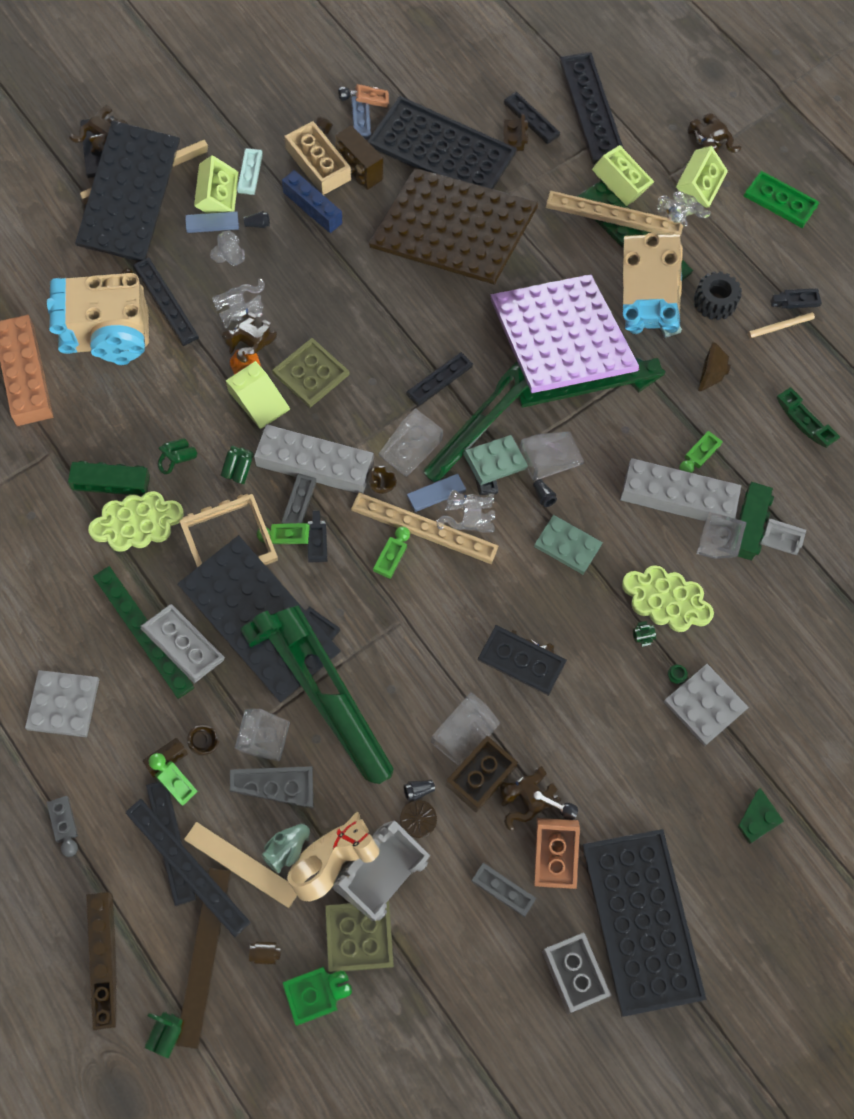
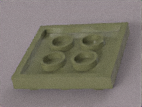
[272,338,350,408]
[325,901,394,973]

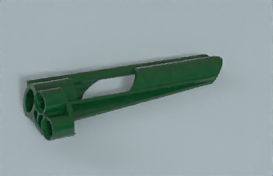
[423,361,528,483]
[240,605,394,784]

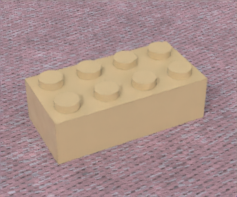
[285,121,351,195]

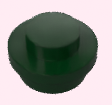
[668,664,688,684]

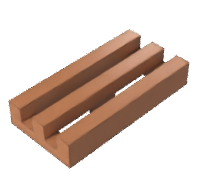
[355,84,389,108]

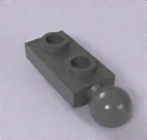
[47,796,78,857]

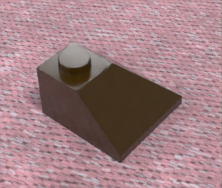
[698,342,731,392]

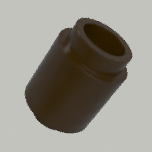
[249,942,281,964]

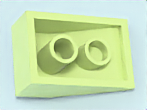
[226,361,290,429]

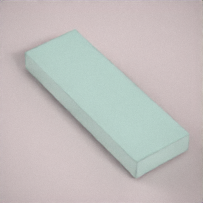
[237,148,263,195]

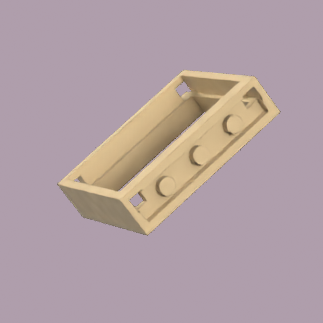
[179,494,278,568]

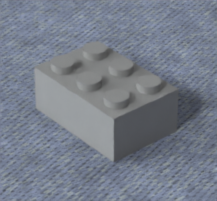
[542,933,611,1014]

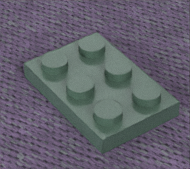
[463,435,528,485]
[534,515,603,575]

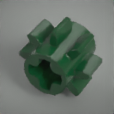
[633,621,656,647]

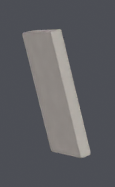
[141,604,225,683]

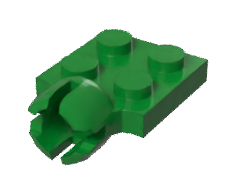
[283,967,352,1026]

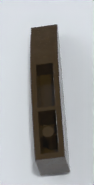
[86,892,116,1031]

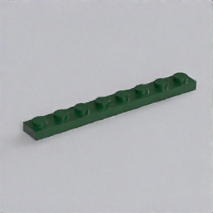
[519,358,663,408]
[93,566,195,699]

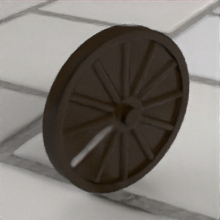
[400,800,437,838]

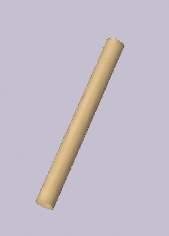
[748,312,815,338]

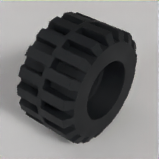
[694,271,742,320]

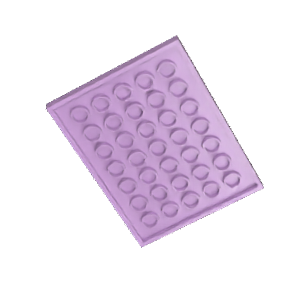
[491,275,639,393]

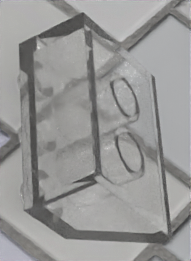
[431,692,500,766]

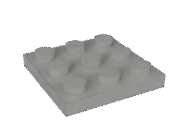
[664,664,749,746]
[25,670,99,737]

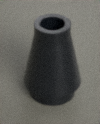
[244,211,270,228]
[533,479,557,507]
[403,780,435,801]

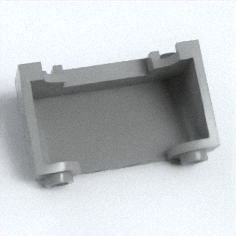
[332,820,430,921]

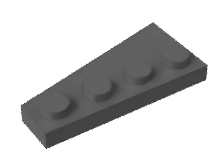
[230,766,313,809]

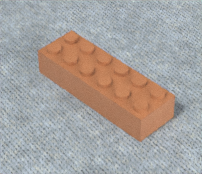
[0,315,54,426]

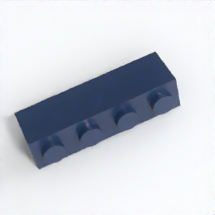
[282,170,342,233]

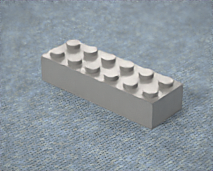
[254,424,374,494]
[620,458,741,527]

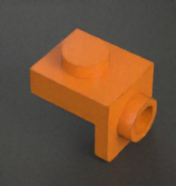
[230,350,261,374]

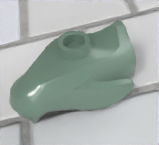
[262,824,310,873]

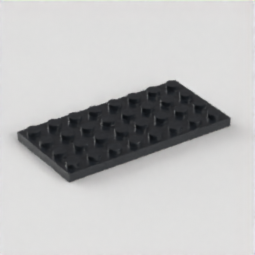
[368,96,517,189]
[75,120,180,262]
[178,535,341,704]
[582,829,707,1017]

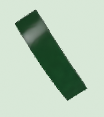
[777,387,841,448]

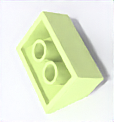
[592,145,654,206]
[676,146,728,208]
[194,155,239,214]

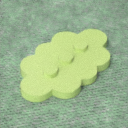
[88,491,184,552]
[622,565,714,632]

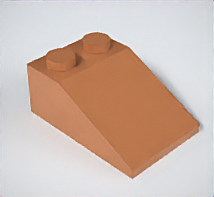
[534,818,580,889]

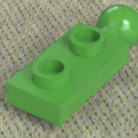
[679,431,723,473]
[257,523,309,544]
[373,527,410,579]
[149,753,198,806]

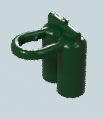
[157,438,197,475]
[220,446,254,484]
[144,1012,182,1059]

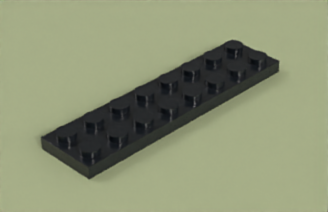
[559,52,624,164]

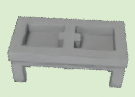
[760,519,806,555]

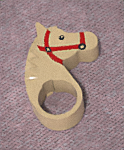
[287,812,379,901]

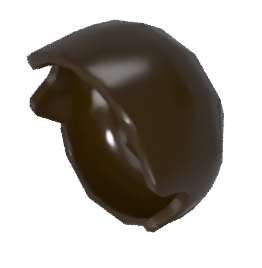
[367,466,397,494]
[187,725,220,756]

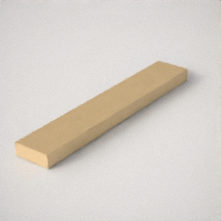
[184,822,297,909]

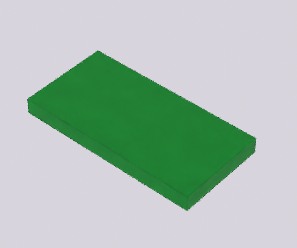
[744,171,820,228]

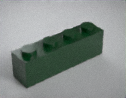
[68,461,150,496]
[730,481,774,561]

